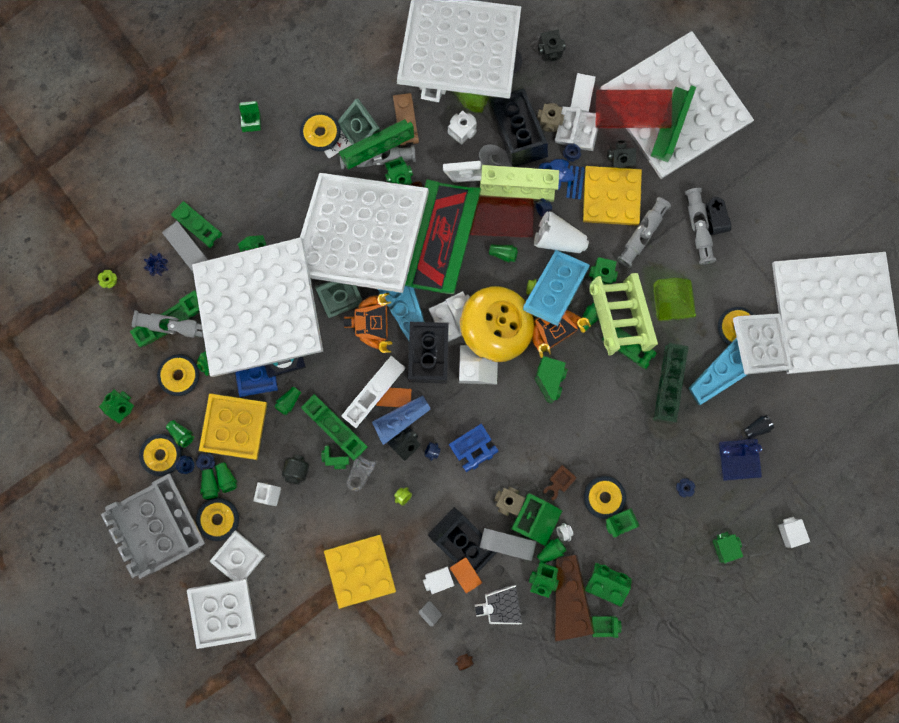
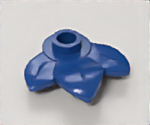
[538,159,575,190]

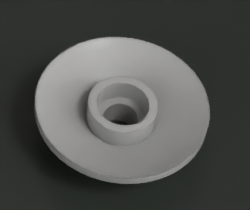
[479,144,512,167]

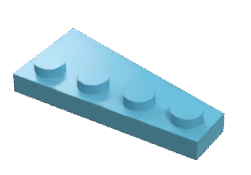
[378,286,425,341]
[688,337,746,405]

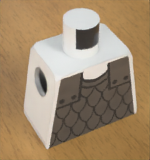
[475,584,522,624]

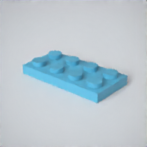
[523,250,590,326]

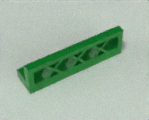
[650,85,696,162]
[339,119,414,170]

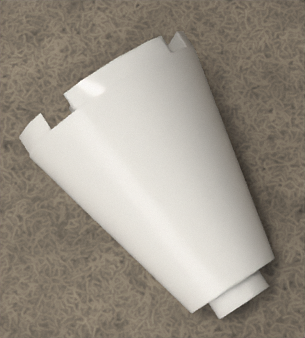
[534,211,589,253]

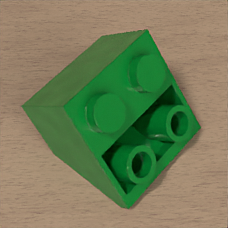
[535,356,568,404]
[510,493,562,546]

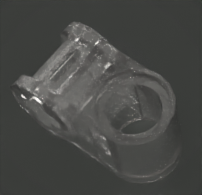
[346,454,377,492]

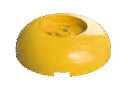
[460,286,534,362]

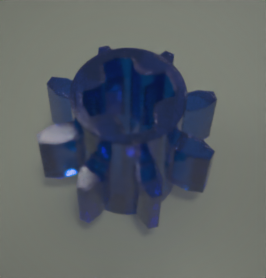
[144,253,168,276]

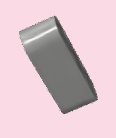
[162,221,208,271]
[480,528,537,561]

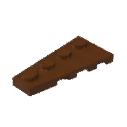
[555,555,595,642]

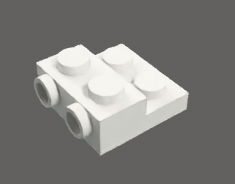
[429,292,470,342]

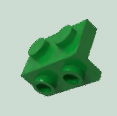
[585,563,632,607]

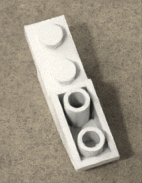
[342,356,406,428]

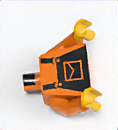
[344,292,392,353]
[532,310,591,358]

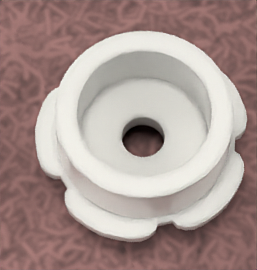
[556,523,573,542]

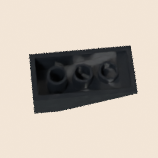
[489,88,548,167]

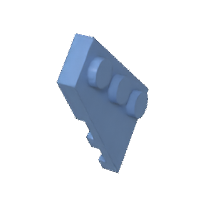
[372,395,430,445]

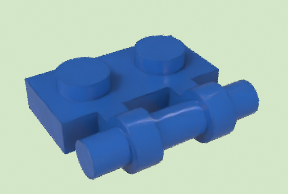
[449,424,499,472]

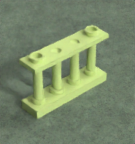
[480,165,559,202]
[589,273,658,355]

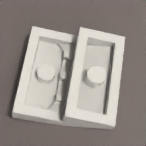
[555,107,601,151]

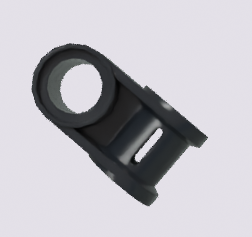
[705,197,731,236]

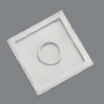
[443,161,483,183]
[210,531,266,581]

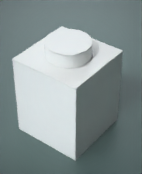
[778,517,810,548]
[423,566,454,594]

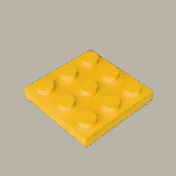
[583,166,642,226]
[199,394,267,460]
[324,535,396,609]

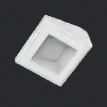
[253,482,281,506]

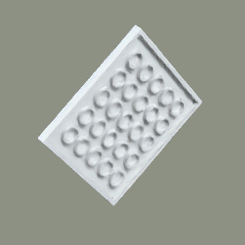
[397,0,521,98]
[600,31,754,179]
[300,173,429,293]
[192,237,323,377]
[772,252,899,374]

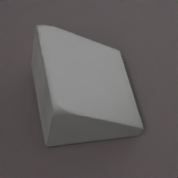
[419,601,442,627]

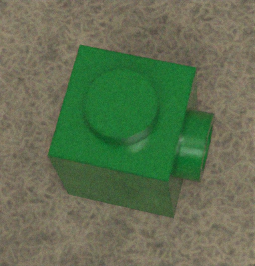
[712,531,743,563]

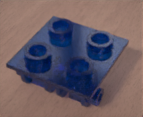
[719,439,762,481]

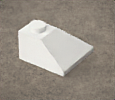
[459,345,498,385]

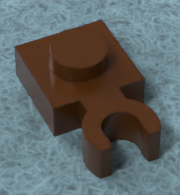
[543,465,577,501]

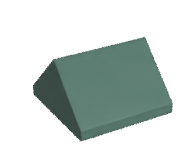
[338,98,380,145]
[315,281,362,318]

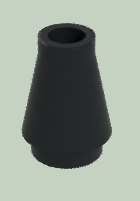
[743,415,774,439]

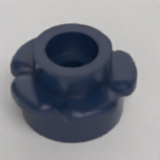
[563,144,581,162]
[535,198,552,216]
[424,442,440,461]
[196,452,215,471]
[175,455,195,474]
[676,478,695,498]

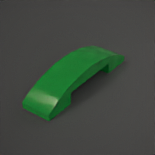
[130,290,200,348]
[301,394,368,461]

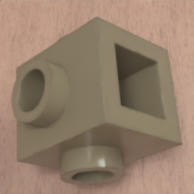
[537,103,565,133]
[494,486,525,516]

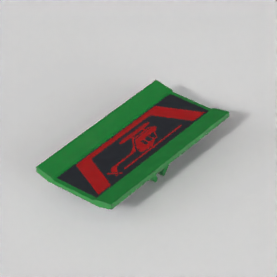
[405,179,481,294]

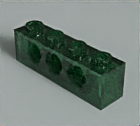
[653,343,689,424]

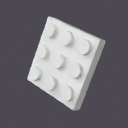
[733,314,792,375]
[187,579,257,649]

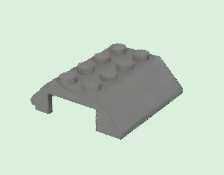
[101,473,205,579]

